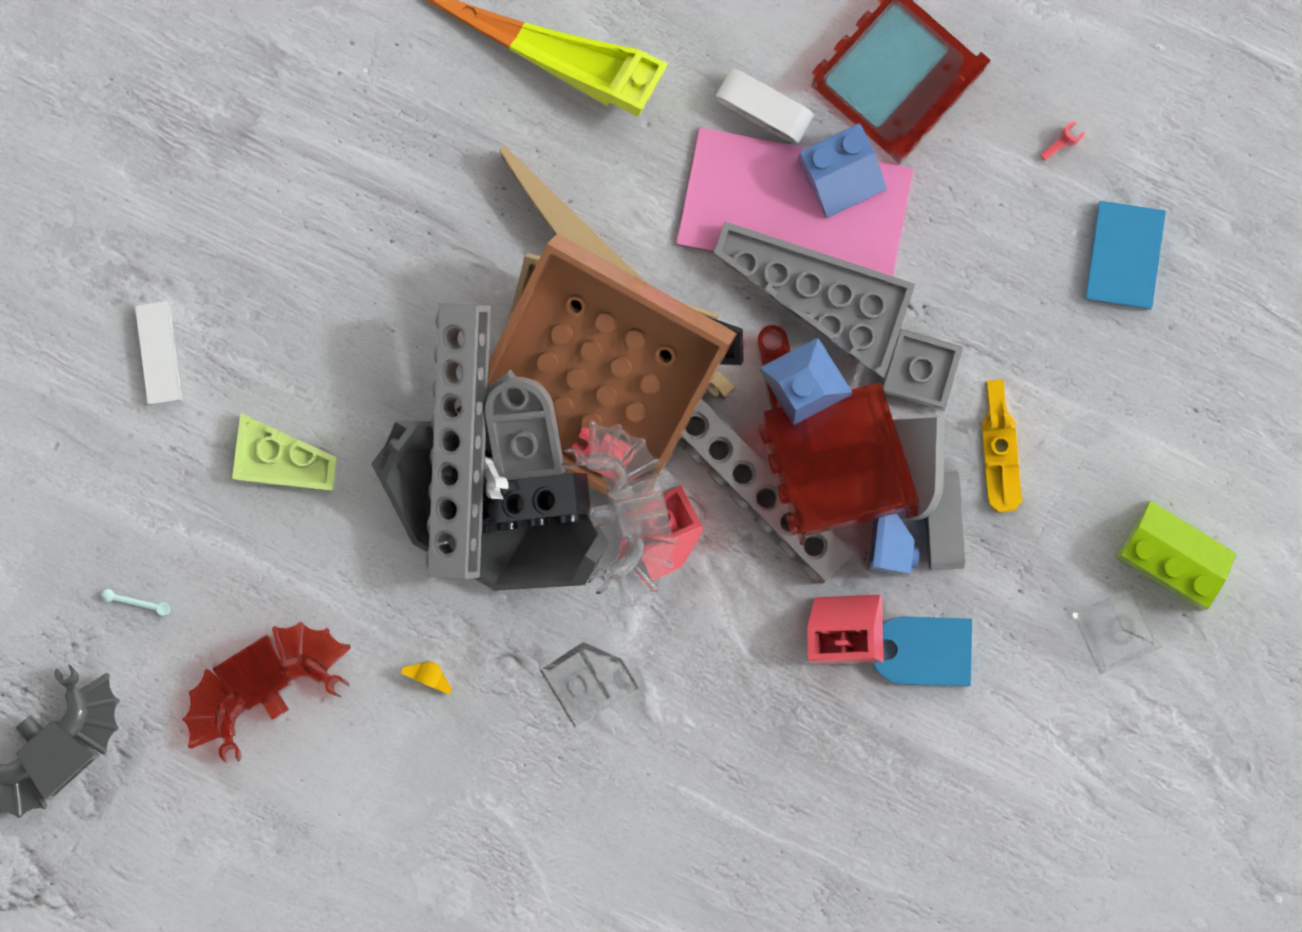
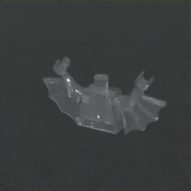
[561,420,678,607]

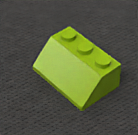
[1115,500,1237,611]

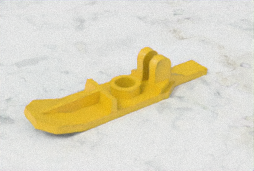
[982,379,1022,513]

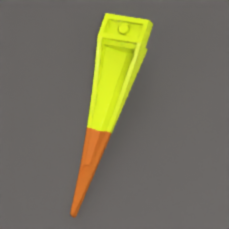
[425,0,668,117]

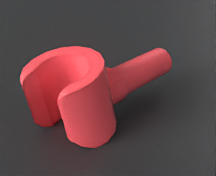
[1040,122,1085,160]

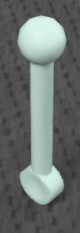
[101,589,171,616]

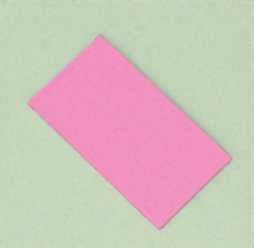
[676,127,914,276]

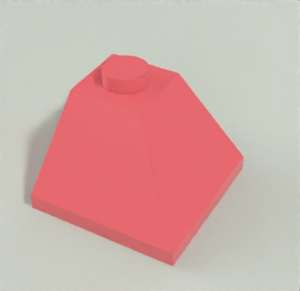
[620,485,704,581]

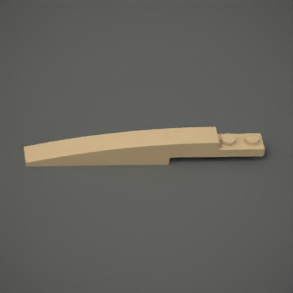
[500,145,734,400]

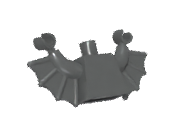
[0,664,120,818]

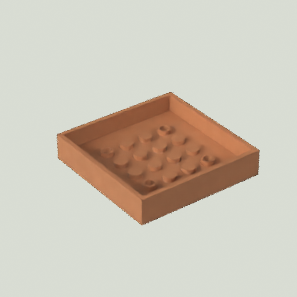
[488,234,737,513]

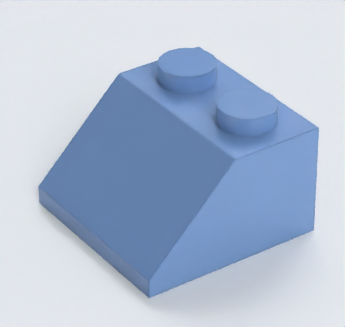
[798,123,887,218]

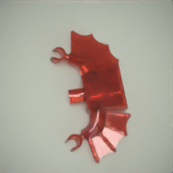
[182,622,351,764]

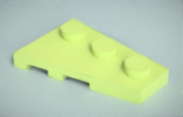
[232,413,338,491]

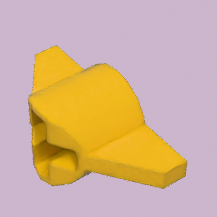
[400,661,452,695]

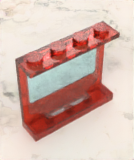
[811,0,991,164]

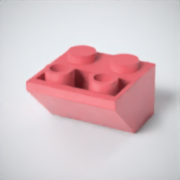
[807,594,883,665]

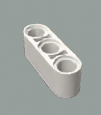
[715,68,814,145]

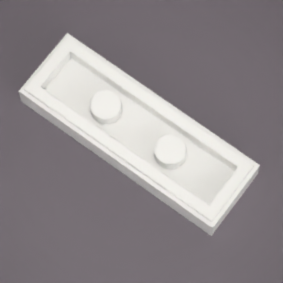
[135,301,183,406]

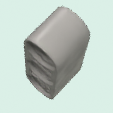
[925,471,965,570]

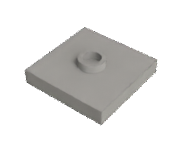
[880,328,963,412]

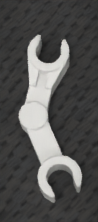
[484,457,508,500]

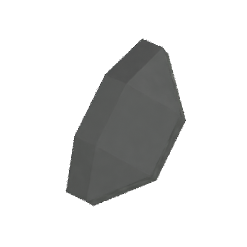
[371,421,609,591]

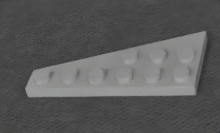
[714,221,915,380]

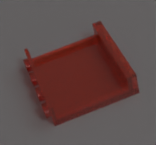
[759,382,920,545]

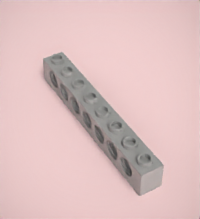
[426,303,491,580]
[681,399,855,583]

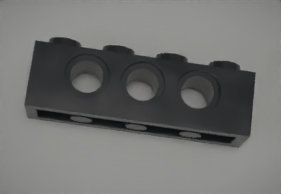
[452,473,591,533]

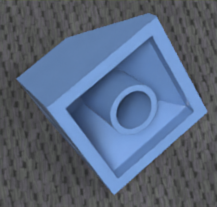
[760,338,852,425]
[868,499,919,575]

